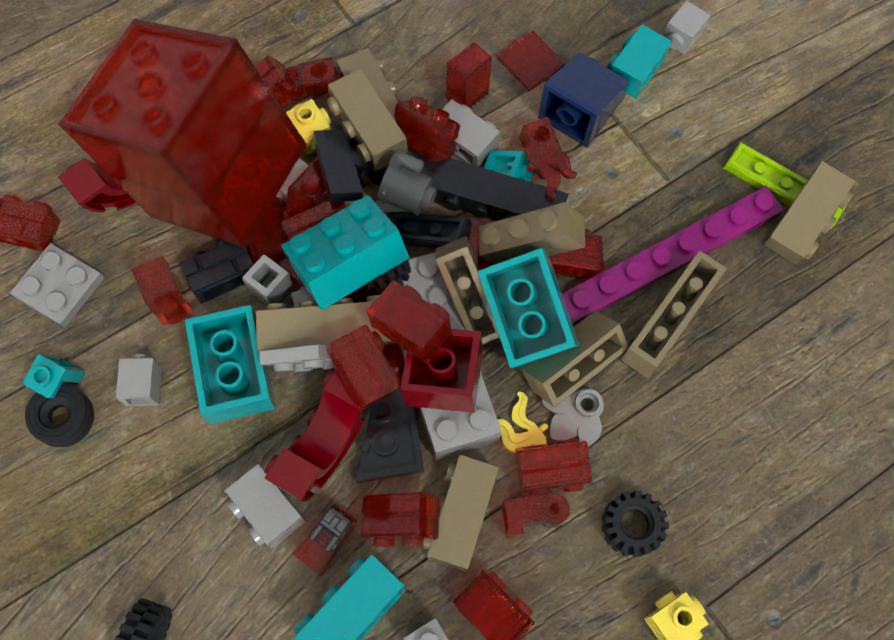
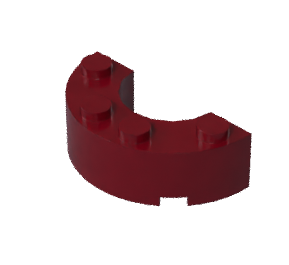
[58,103,189,213]
[264,361,378,502]

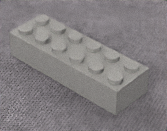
[384,252,501,461]

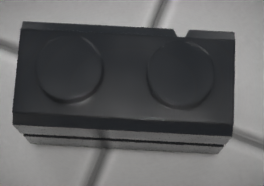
[181,237,253,304]

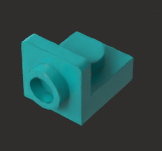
[484,150,533,182]
[23,354,86,398]

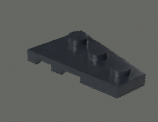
[356,374,424,484]

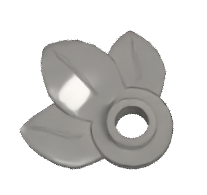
[542,388,604,447]

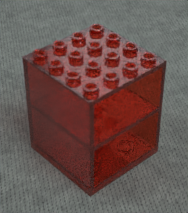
[58,19,307,247]

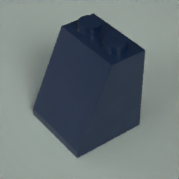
[538,52,630,148]

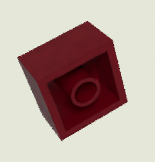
[400,325,483,413]

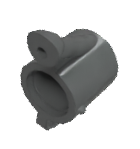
[373,152,438,215]

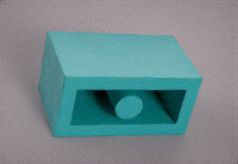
[607,25,672,99]

